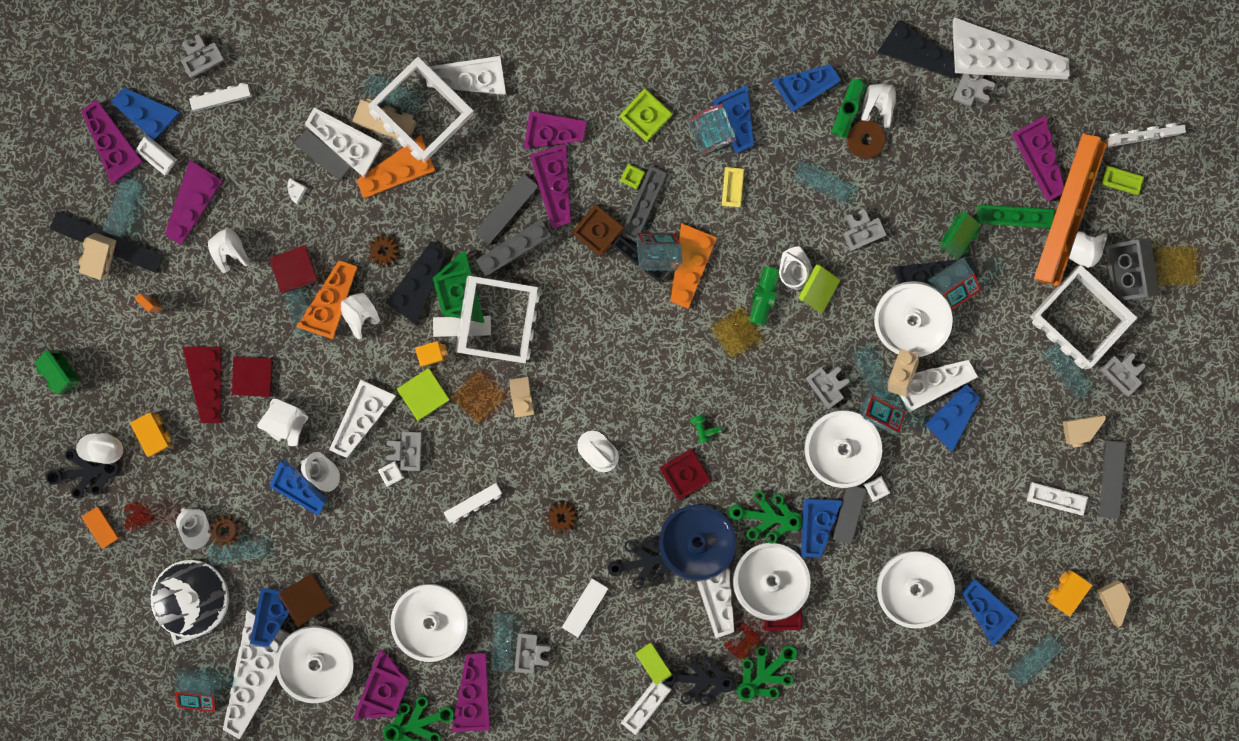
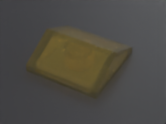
[709,306,762,359]

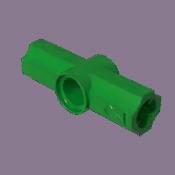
[830,78,867,139]
[748,266,780,326]

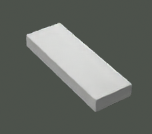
[433,316,491,337]
[1027,482,1088,516]
[562,578,608,637]
[621,682,671,735]

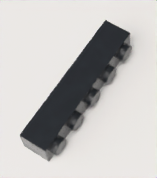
[612,236,666,282]

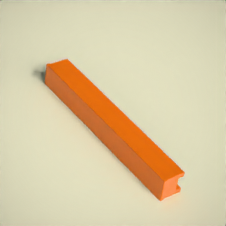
[1034,133,1107,287]

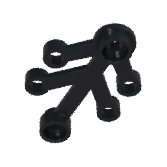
[46,449,122,499]
[608,536,668,590]
[663,654,736,707]

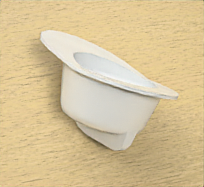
[577,431,619,472]
[76,433,123,464]
[300,452,340,492]
[176,508,211,549]

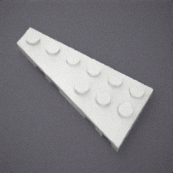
[953,18,1070,79]
[223,610,290,739]

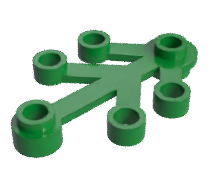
[729,491,803,544]
[737,645,797,701]
[383,696,454,741]

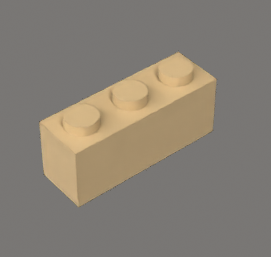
[353,99,416,139]

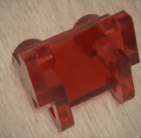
[123,502,155,532]
[723,622,761,660]

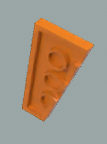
[357,135,435,199]
[670,223,717,309]
[296,261,358,339]

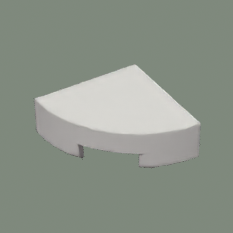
[288,178,307,204]

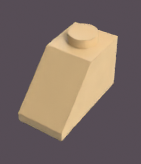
[1063,415,1106,447]
[1097,580,1131,627]

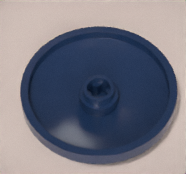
[659,505,736,582]

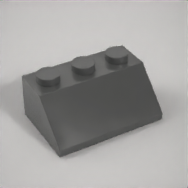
[1105,238,1160,301]

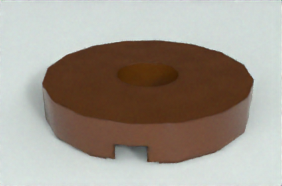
[847,120,885,159]

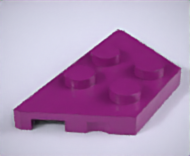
[353,649,410,720]

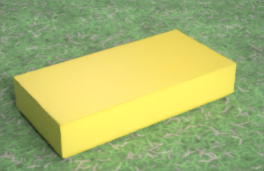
[722,167,744,208]

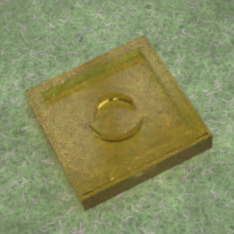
[1156,247,1196,286]

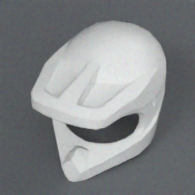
[861,83,896,128]
[208,227,251,274]
[1069,231,1107,268]
[779,246,813,290]
[341,293,380,339]

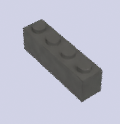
[476,219,552,278]

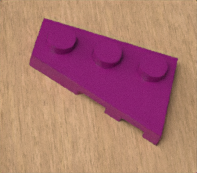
[524,111,587,149]

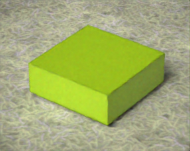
[620,164,645,190]

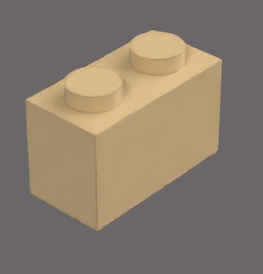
[79,233,117,280]
[888,349,919,397]

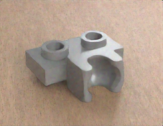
[181,34,225,79]
[953,74,996,107]
[843,209,886,251]
[1100,353,1145,397]
[805,366,850,409]
[386,432,422,471]
[514,633,551,674]

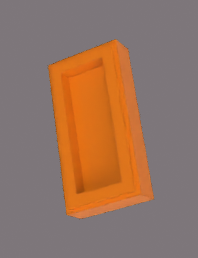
[135,293,163,313]
[82,506,120,549]

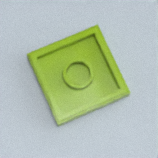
[619,88,673,142]
[798,264,840,314]
[397,368,450,421]

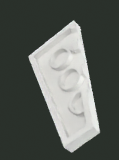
[426,56,506,95]
[305,108,382,177]
[1104,123,1186,148]
[899,360,978,412]
[329,380,396,458]
[697,567,734,638]

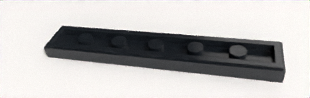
[50,211,164,273]

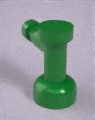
[690,414,722,444]

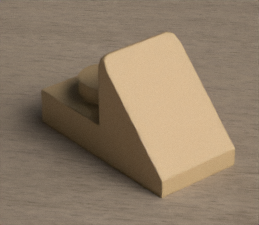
[509,377,534,418]

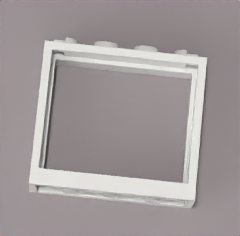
[368,57,473,163]
[1030,265,1137,369]
[455,276,540,363]

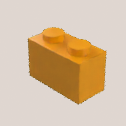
[415,341,448,366]
[130,412,172,457]
[1047,570,1092,616]

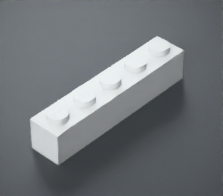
[189,83,252,112]
[444,483,502,524]

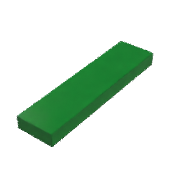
[976,204,1055,229]

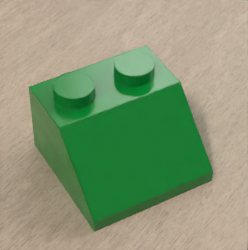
[938,211,980,259]
[35,350,81,395]

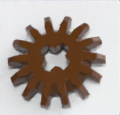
[366,234,401,268]
[544,501,579,535]
[208,514,243,548]

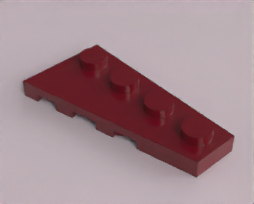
[182,347,222,423]

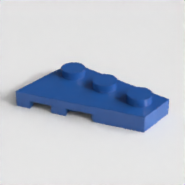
[771,64,841,113]
[712,85,754,154]
[111,88,180,141]
[925,384,980,452]
[269,458,327,516]
[801,499,842,557]
[961,579,1018,646]
[249,588,289,648]

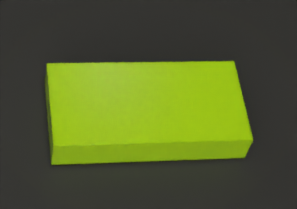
[1101,166,1144,195]
[635,643,672,686]

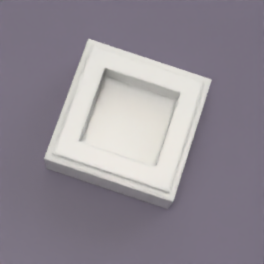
[378,461,404,487]
[864,476,890,502]

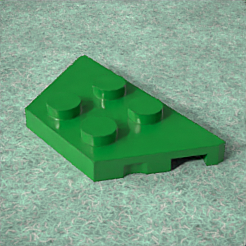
[433,251,484,323]

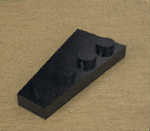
[877,20,955,79]
[386,241,447,326]
[892,258,978,290]

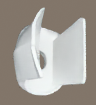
[257,399,308,446]

